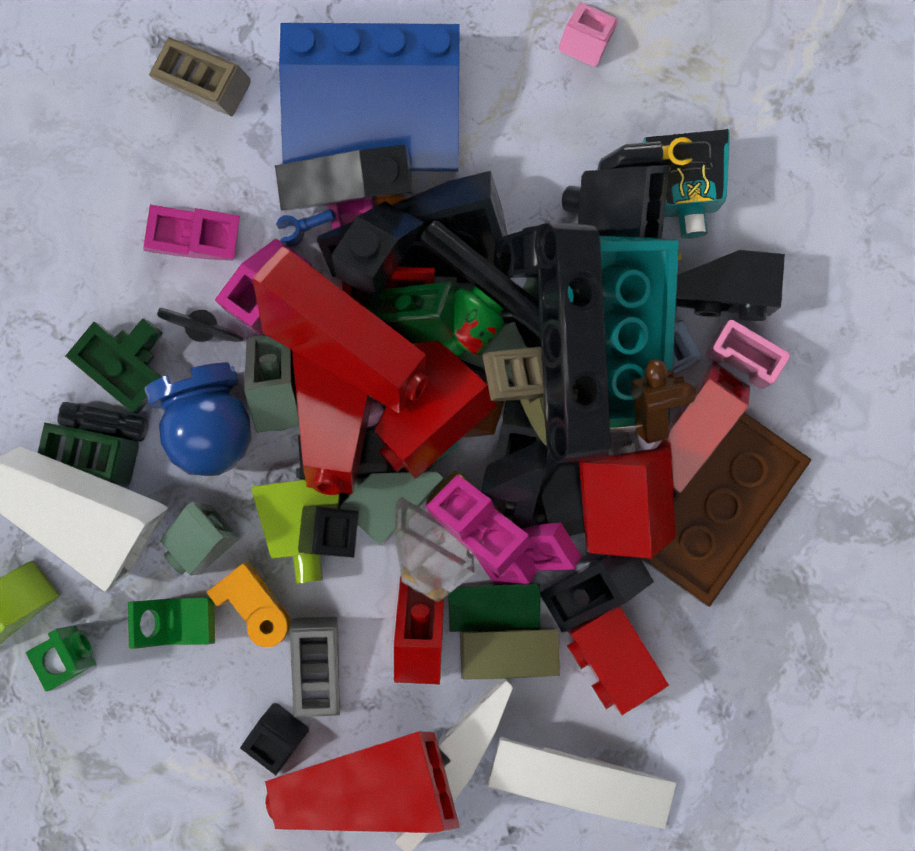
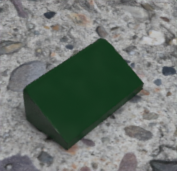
[364,282,454,344]
[448,583,540,632]

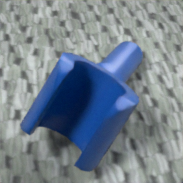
[276,209,336,247]

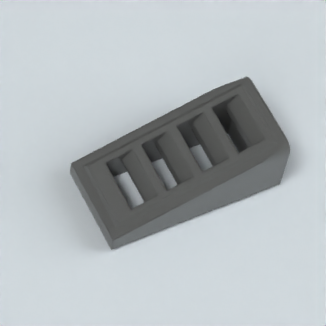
[290,617,340,717]

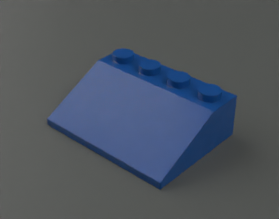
[279,23,460,172]

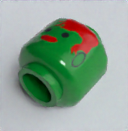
[440,286,504,357]

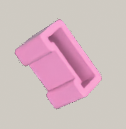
[705,320,790,389]

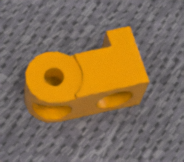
[206,562,291,648]

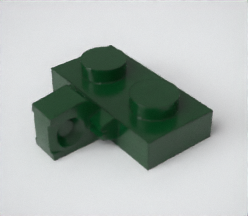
[65,318,163,414]

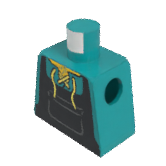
[642,129,730,239]

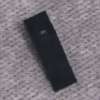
[275,145,414,211]

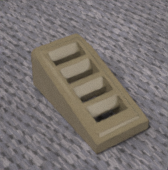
[149,37,251,116]
[483,347,578,401]

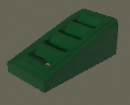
[37,422,139,485]

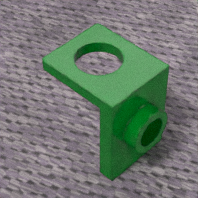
[128,597,215,649]
[26,625,96,692]

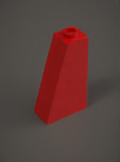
[252,246,429,413]
[292,351,373,495]
[265,731,460,833]

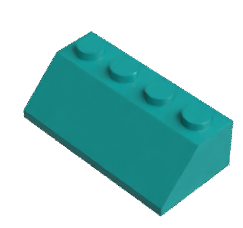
[568,236,679,428]

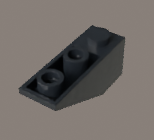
[675,250,785,321]

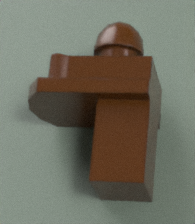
[631,359,696,444]

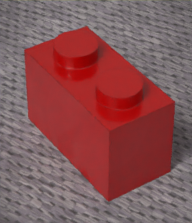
[567,606,670,715]

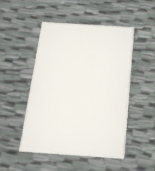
[610,425,643,433]

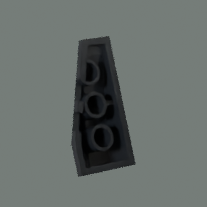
[317,171,508,283]

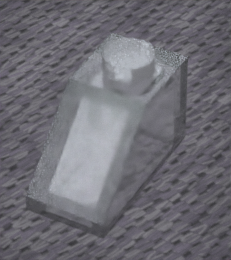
[395,497,475,602]

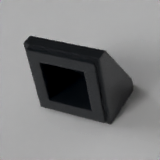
[298,506,359,558]
[240,703,309,776]

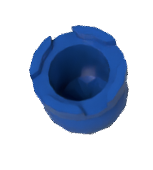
[145,362,252,476]

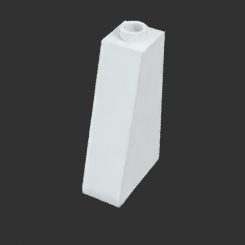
[0,446,168,592]

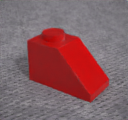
[394,576,445,685]

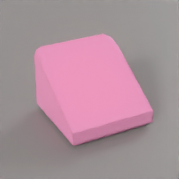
[559,3,619,67]

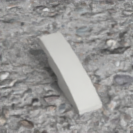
[395,679,513,851]
[487,737,677,829]

